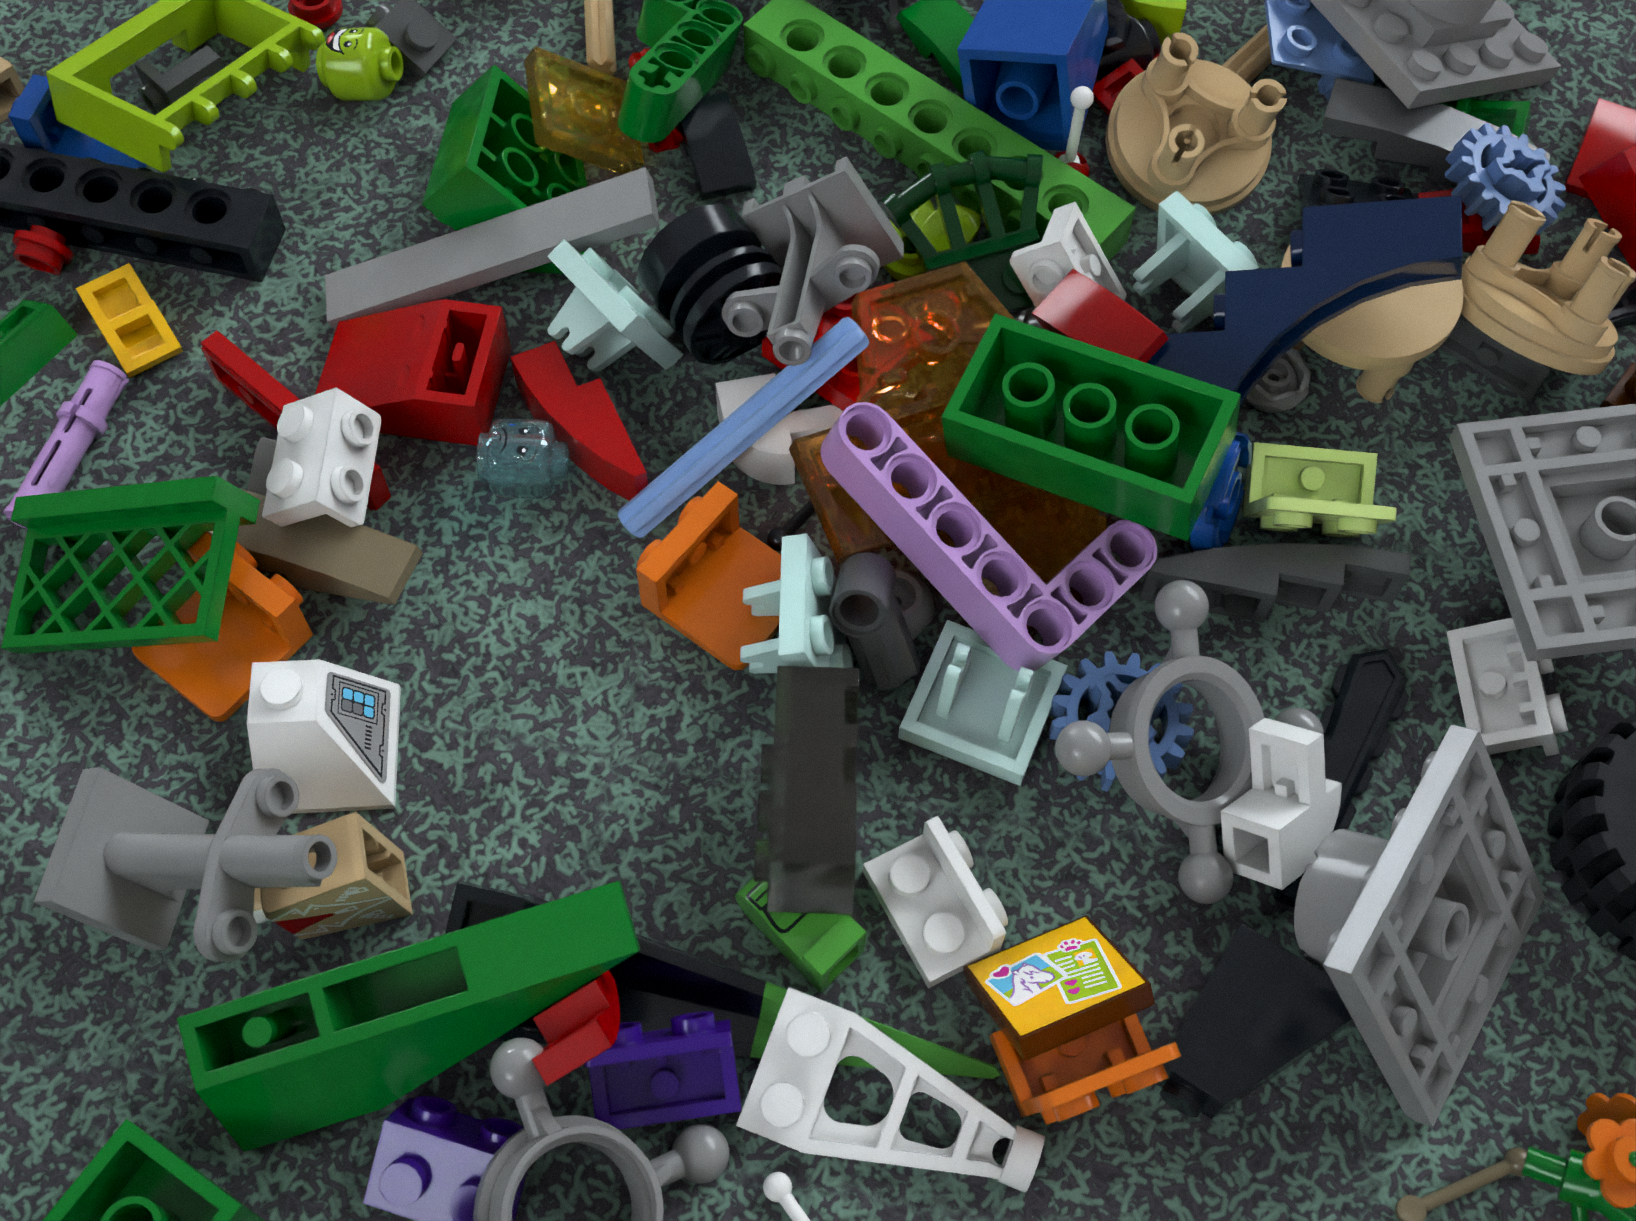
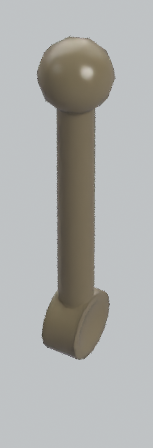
[1395,1147,1527,1221]

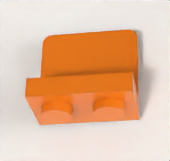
[636,481,781,670]
[132,531,313,722]
[989,1013,1181,1125]

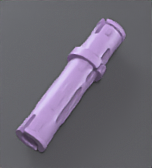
[3,360,129,529]

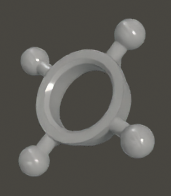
[1055,580,1324,904]
[473,1038,730,1221]

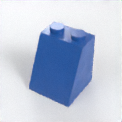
[957,0,1109,151]

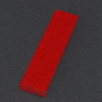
[201,330,392,511]

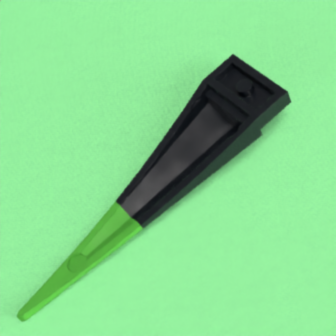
[445,882,1001,1079]

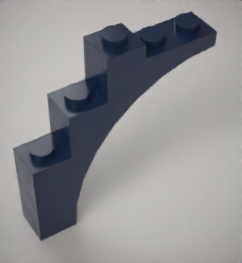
[1147,195,1463,409]

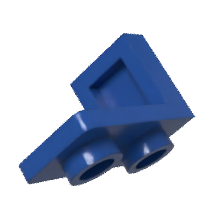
[8,74,147,169]

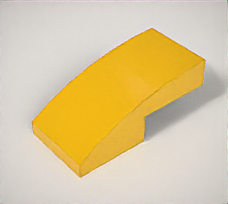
[75,263,184,378]

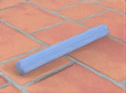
[617,317,869,538]

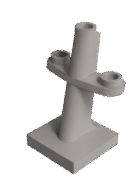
[722,156,904,366]
[34,767,337,962]

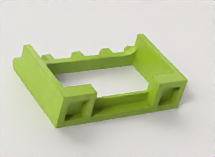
[46,0,325,173]

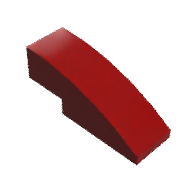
[510,341,648,501]

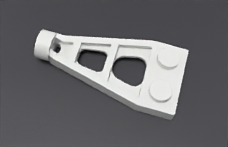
[736,987,1045,1193]

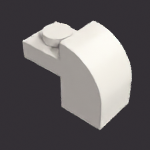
[715,373,849,485]
[1220,718,1342,890]

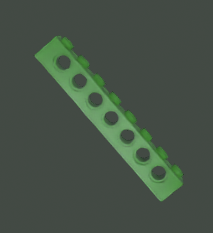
[743,0,1136,261]

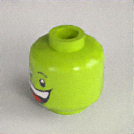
[316,27,403,101]

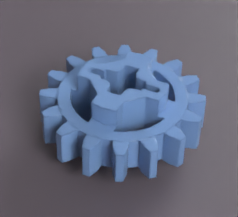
[1445,123,1566,235]
[1048,651,1194,792]

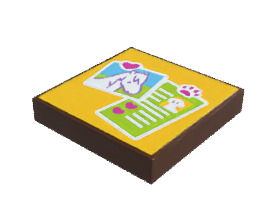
[963,915,1155,1061]

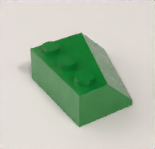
[422,64,587,274]

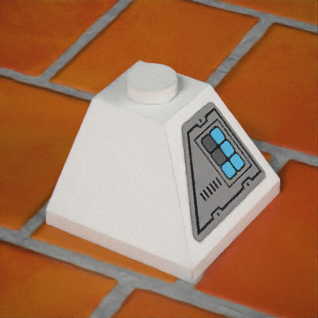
[247,659,401,814]

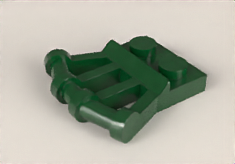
[880,151,1043,332]

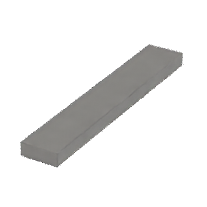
[325,167,660,331]

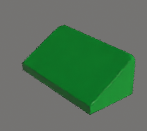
[0,299,77,406]

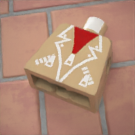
[253,812,413,939]

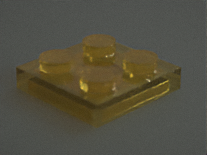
[524,46,644,174]

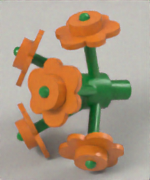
[1521,1092,1636,1221]

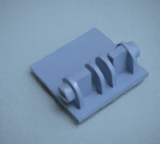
[1264,0,1374,101]

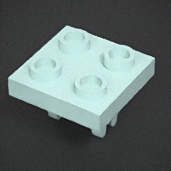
[1133,190,1259,333]
[547,239,684,372]
[740,533,854,708]
[898,620,1068,786]

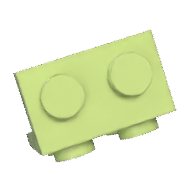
[1243,442,1397,538]

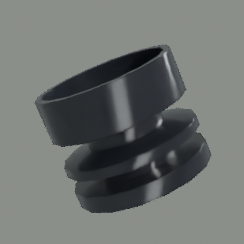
[638,203,783,365]

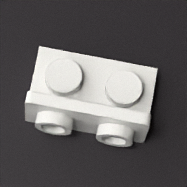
[1010,202,1127,308]
[1446,618,1568,756]
[862,816,1008,989]

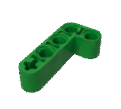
[617,0,743,143]

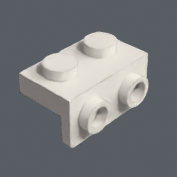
[262,387,382,527]

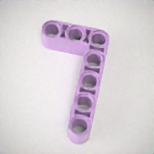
[820,402,1157,671]

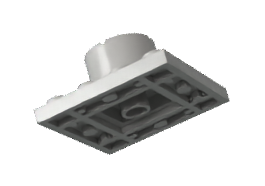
[1310,0,1561,109]
[1449,404,1636,662]
[1294,725,1545,1127]

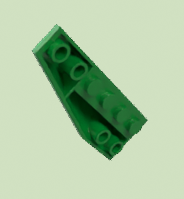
[177,880,641,1152]

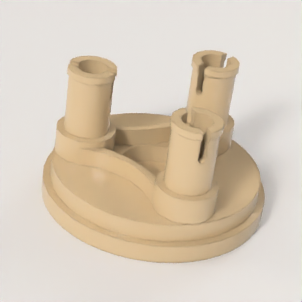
[1105,33,1287,215]
[1461,200,1636,375]
[1280,245,1463,403]

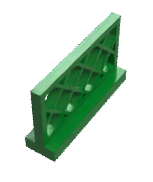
[1,476,260,654]

